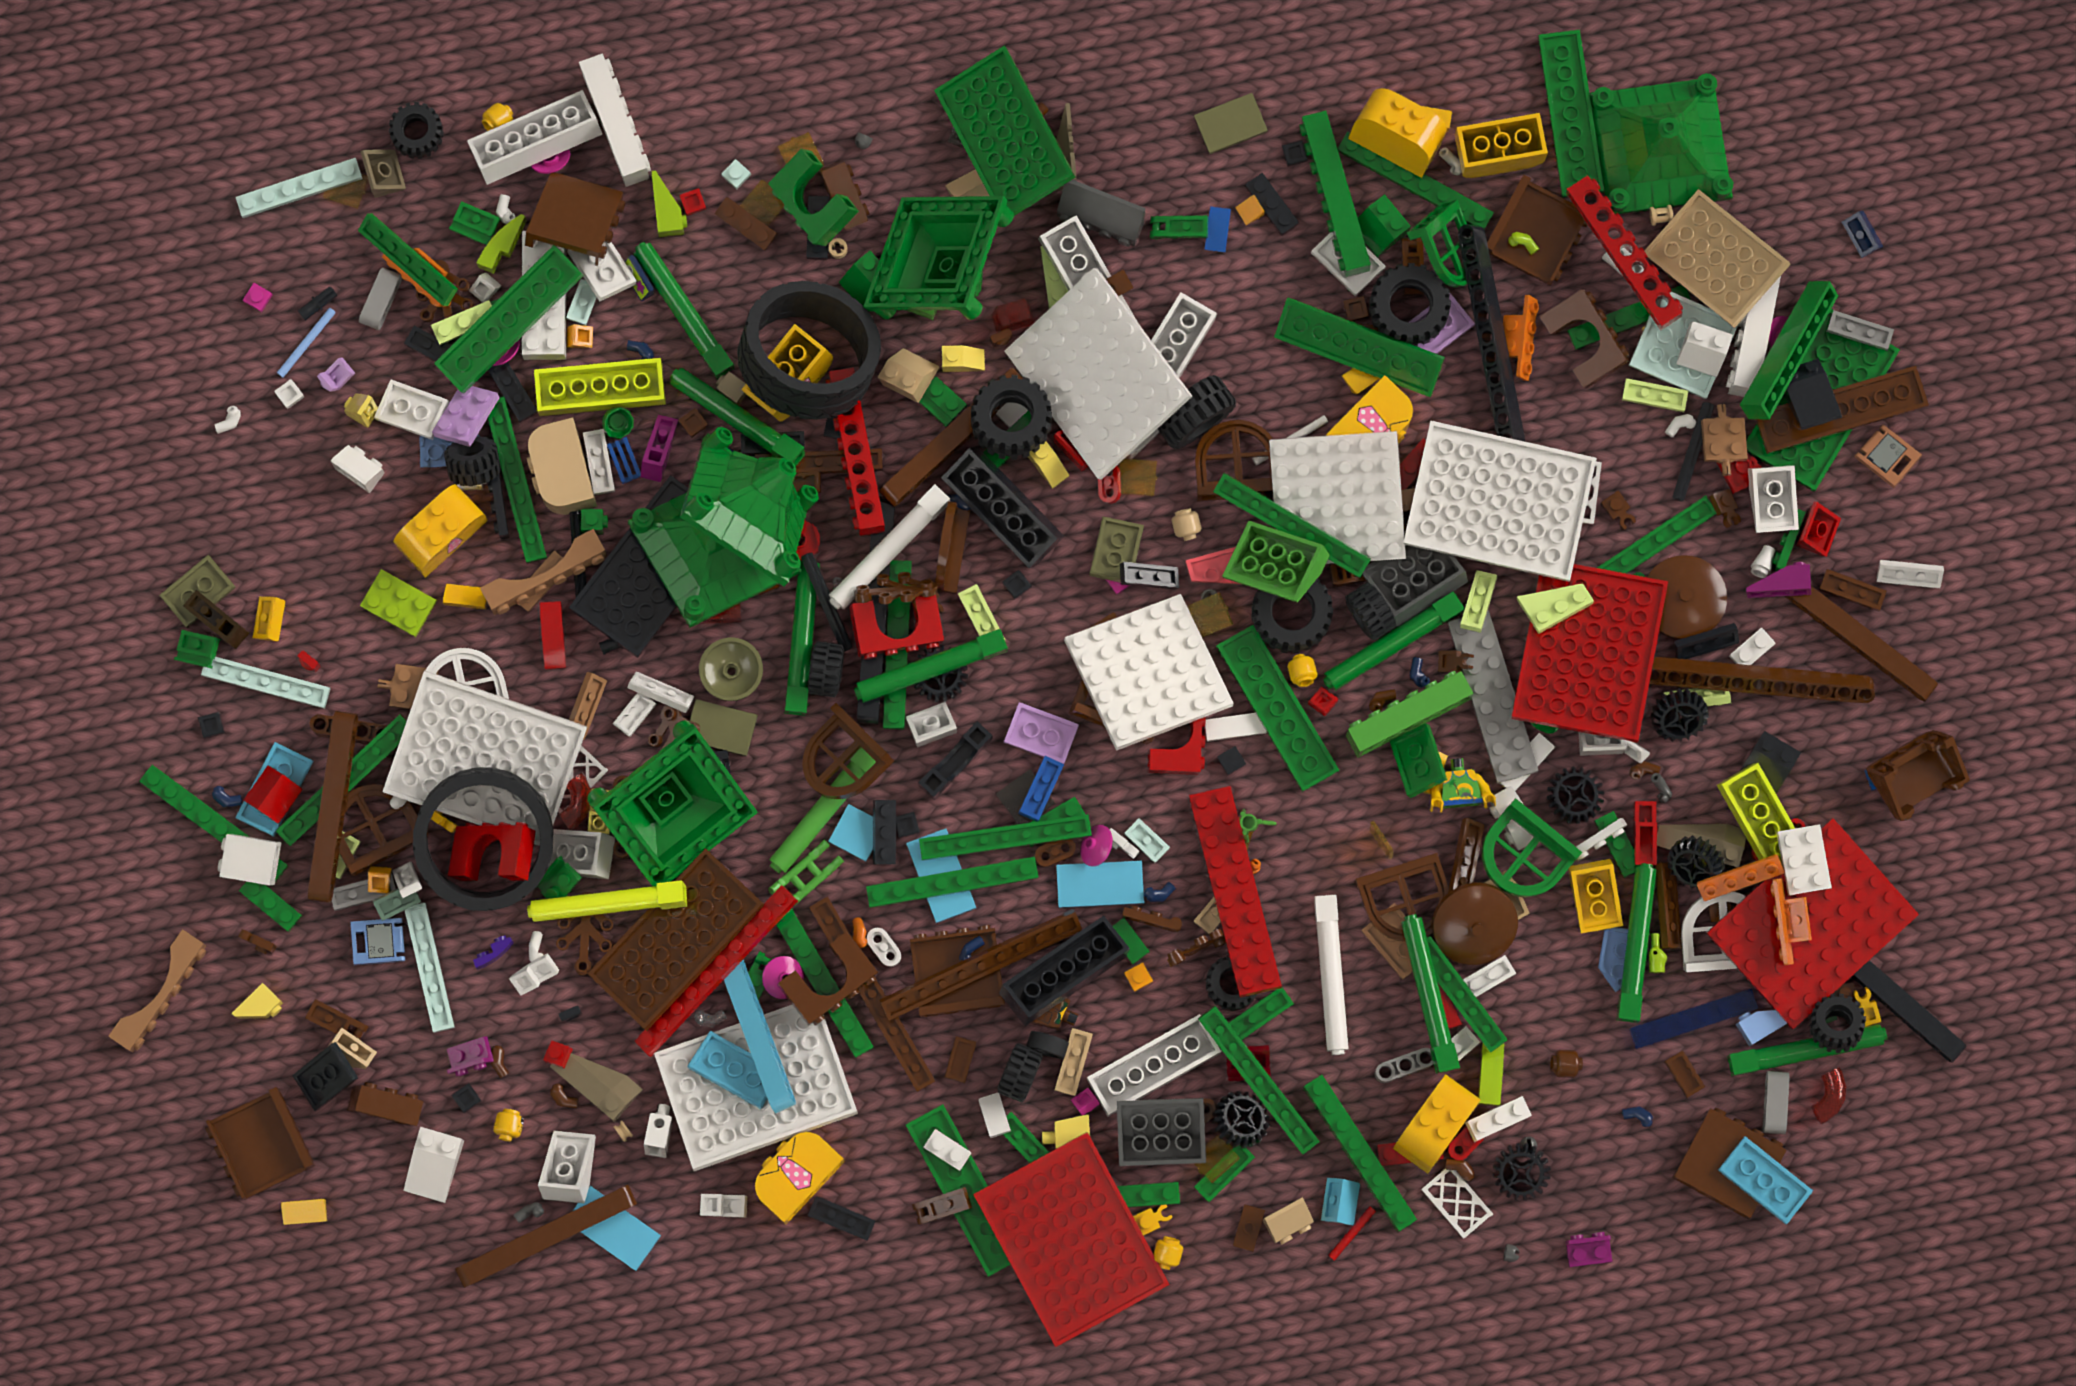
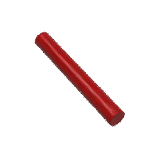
[1328,1206,1376,1261]

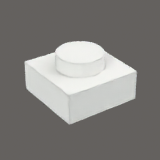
[274,379,304,409]

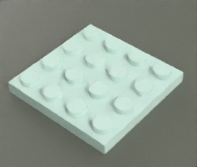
[1628,292,1738,399]

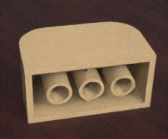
[527,417,597,515]

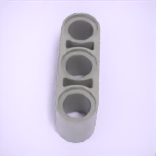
[359,267,402,330]
[1374,1048,1433,1083]
[1763,1071,1790,1134]

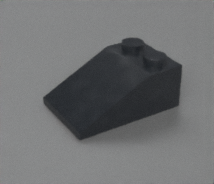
[1783,359,1842,430]
[1740,731,1801,794]

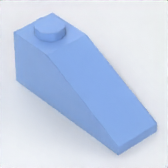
[1736,1010,1787,1046]

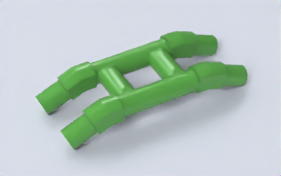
[768,840,844,906]

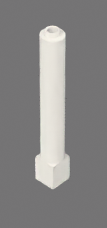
[829,485,950,610]
[1314,895,1348,1055]

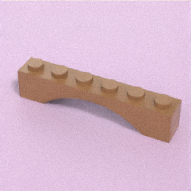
[480,529,607,615]
[108,929,206,1053]

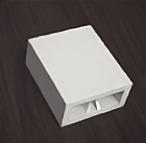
[218,834,281,885]

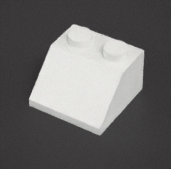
[1676,321,1733,377]
[331,445,384,493]

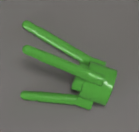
[1240,809,1277,843]

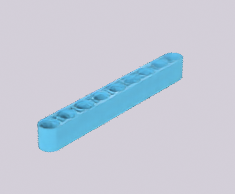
[724,960,796,1113]

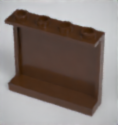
[525,172,626,266]
[1487,174,1587,286]
[910,925,1005,1018]
[205,1087,315,1200]
[1672,1107,1787,1219]

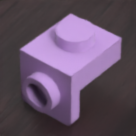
[317,358,355,392]

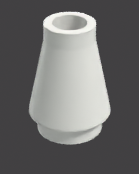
[1751,545,1775,578]

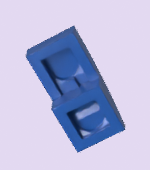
[1205,206,1231,252]

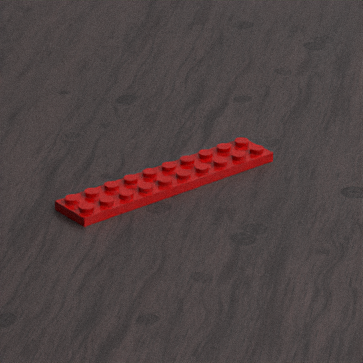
[1189,786,1282,998]

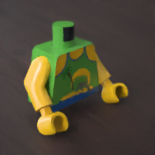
[1430,758,1496,812]

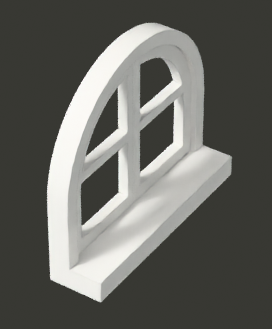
[425,648,509,699]
[1681,891,1746,972]

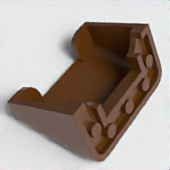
[1866,730,1970,821]

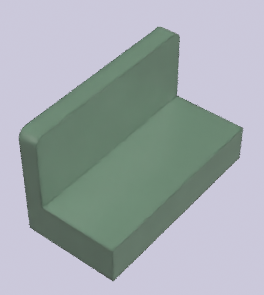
[372,888,421,921]

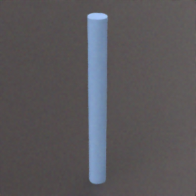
[277,307,336,378]

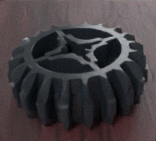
[913,645,968,703]
[1651,688,1709,743]
[1546,766,1605,824]
[1667,835,1725,890]
[1212,1090,1270,1149]
[1492,1143,1551,1201]

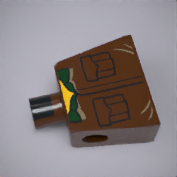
[1030,998,1079,1030]

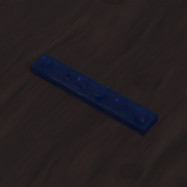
[1629,989,1758,1049]

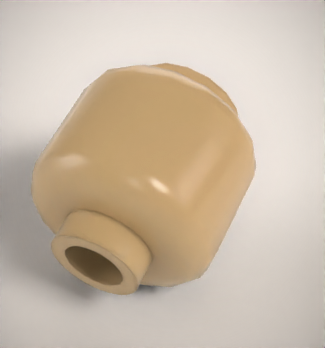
[1171,508,1202,541]

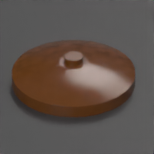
[1647,555,1727,640]
[1432,883,1518,965]

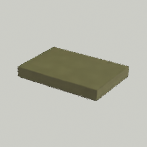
[1194,93,1268,155]
[1089,516,1144,583]
[159,555,236,628]
[690,699,758,757]

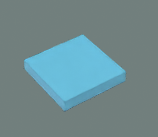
[828,804,873,862]

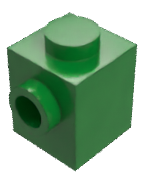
[581,509,608,535]

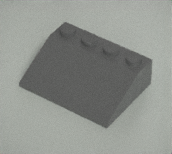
[1057,180,1146,247]
[1362,545,1468,627]
[1117,1098,1206,1166]

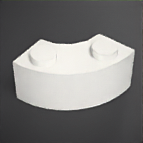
[1489,786,1533,850]

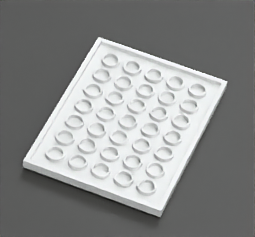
[1005,268,1192,479]
[1403,421,1597,582]
[383,671,587,846]
[654,1005,858,1171]

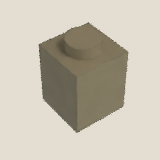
[716,372,746,406]

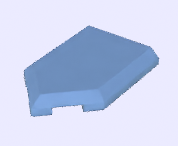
[419,435,479,468]
[1598,927,1628,992]

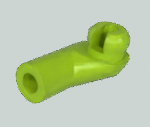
[1508,232,1539,255]

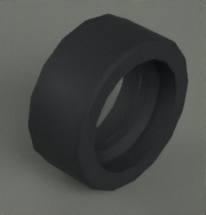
[1026,1031,1069,1059]

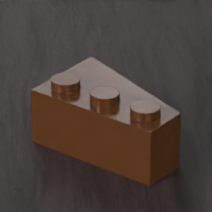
[818,160,870,230]
[347,1082,423,1126]

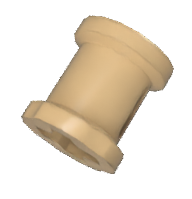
[1649,205,1673,226]

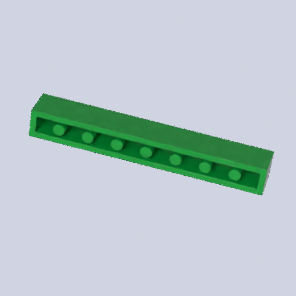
[1299,111,1371,277]
[1740,281,1839,420]
[1303,1075,1417,1233]

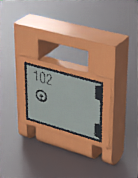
[1855,424,1922,488]

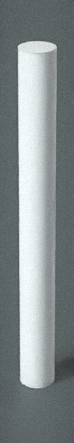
[1252,415,1328,466]

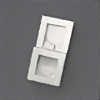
[509,953,559,995]
[978,1093,1011,1138]
[700,1194,747,1218]

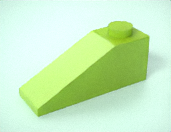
[651,171,687,237]

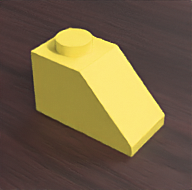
[942,345,985,372]
[1028,442,1069,489]
[232,983,283,1019]

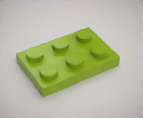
[360,569,437,637]

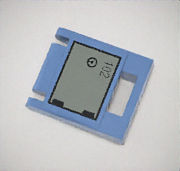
[350,918,405,966]

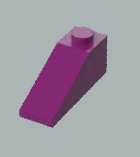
[640,415,678,482]
[1746,562,1811,598]

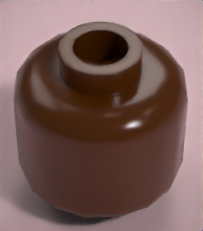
[1550,1049,1583,1078]

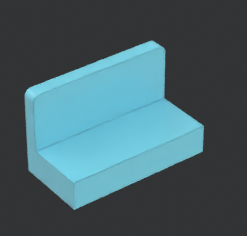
[1321,1178,1360,1226]

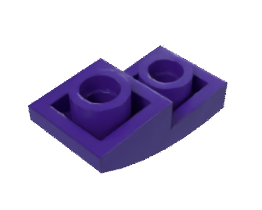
[473,935,513,970]

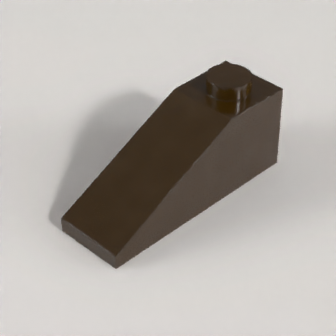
[183,590,249,649]

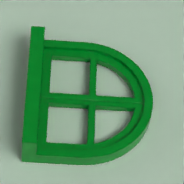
[1407,200,1472,288]
[1482,798,1582,897]

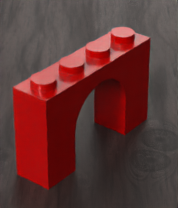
[849,594,944,659]
[1147,717,1206,775]
[448,822,536,881]

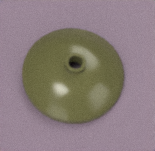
[699,638,763,701]

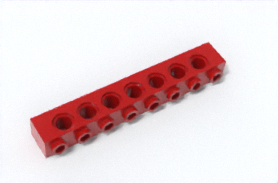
[1566,175,1683,331]
[825,367,885,536]

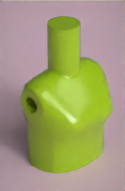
[1649,933,1667,973]

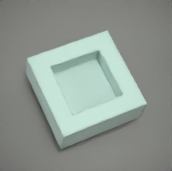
[721,159,751,190]

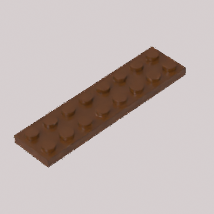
[1756,366,1929,454]

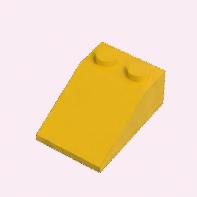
[1568,859,1623,934]

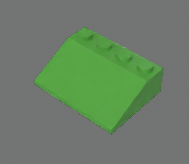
[1222,521,1330,603]

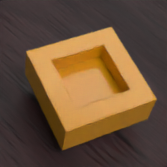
[1124,963,1153,992]

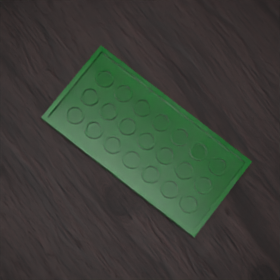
[934,45,1076,216]
[1746,309,1900,492]

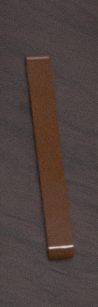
[879,367,1023,507]
[1784,586,1938,702]
[308,711,358,903]
[455,1185,638,1288]

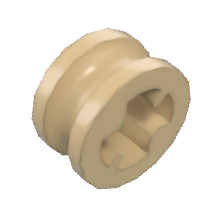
[829,238,847,259]
[613,1121,633,1142]

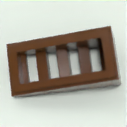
[1329,561,1371,587]

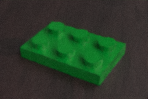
[1390,723,1447,798]

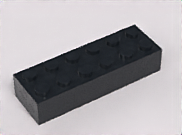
[942,446,1064,568]
[999,916,1130,1026]

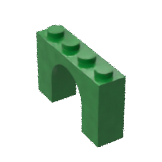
[768,149,859,246]

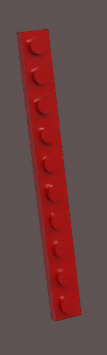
[635,885,798,1057]

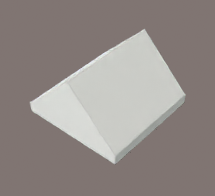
[906,702,957,748]
[1579,732,1626,756]

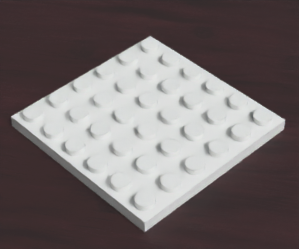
[1269,431,1406,564]
[1064,594,1234,751]

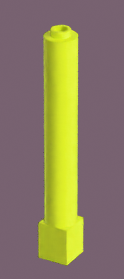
[527,880,687,922]

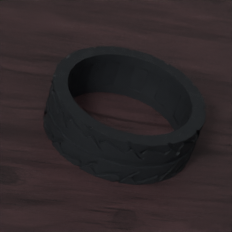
[737,281,881,420]
[413,767,554,911]

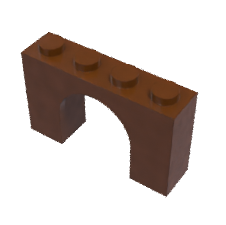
[1540,289,1630,388]
[777,931,878,1026]

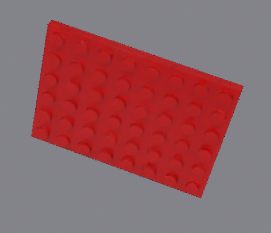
[1511,564,1668,743]
[1706,818,1919,1029]
[973,1132,1170,1347]

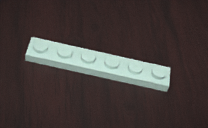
[236,158,363,218]
[201,657,331,709]
[405,903,455,1033]

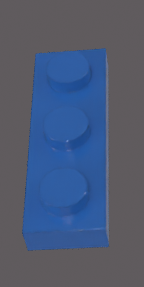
[1018,756,1064,822]

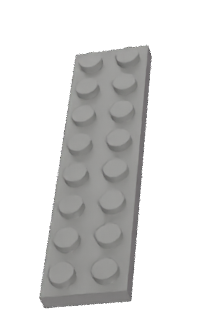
[1448,610,1539,784]

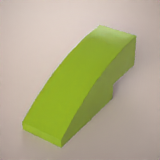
[477,214,527,274]
[1478,1042,1504,1107]

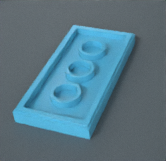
[235,742,314,837]
[906,828,976,923]
[1056,861,1144,908]
[687,1031,768,1109]
[1718,1136,1813,1225]
[573,1186,661,1271]

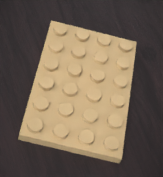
[1645,189,1791,328]

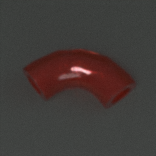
[559,772,591,830]
[1811,1067,1847,1125]

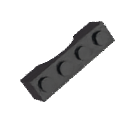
[918,721,993,800]

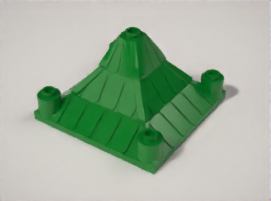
[1590,73,1734,214]
[863,196,1014,320]
[680,427,819,586]
[628,492,802,628]
[587,720,758,886]

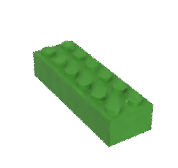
[1346,671,1474,758]

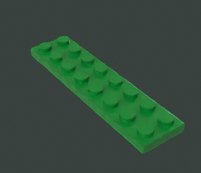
[1538,30,1604,198]
[434,245,584,394]
[1274,297,1445,397]
[1216,625,1340,792]
[906,1104,1011,1277]

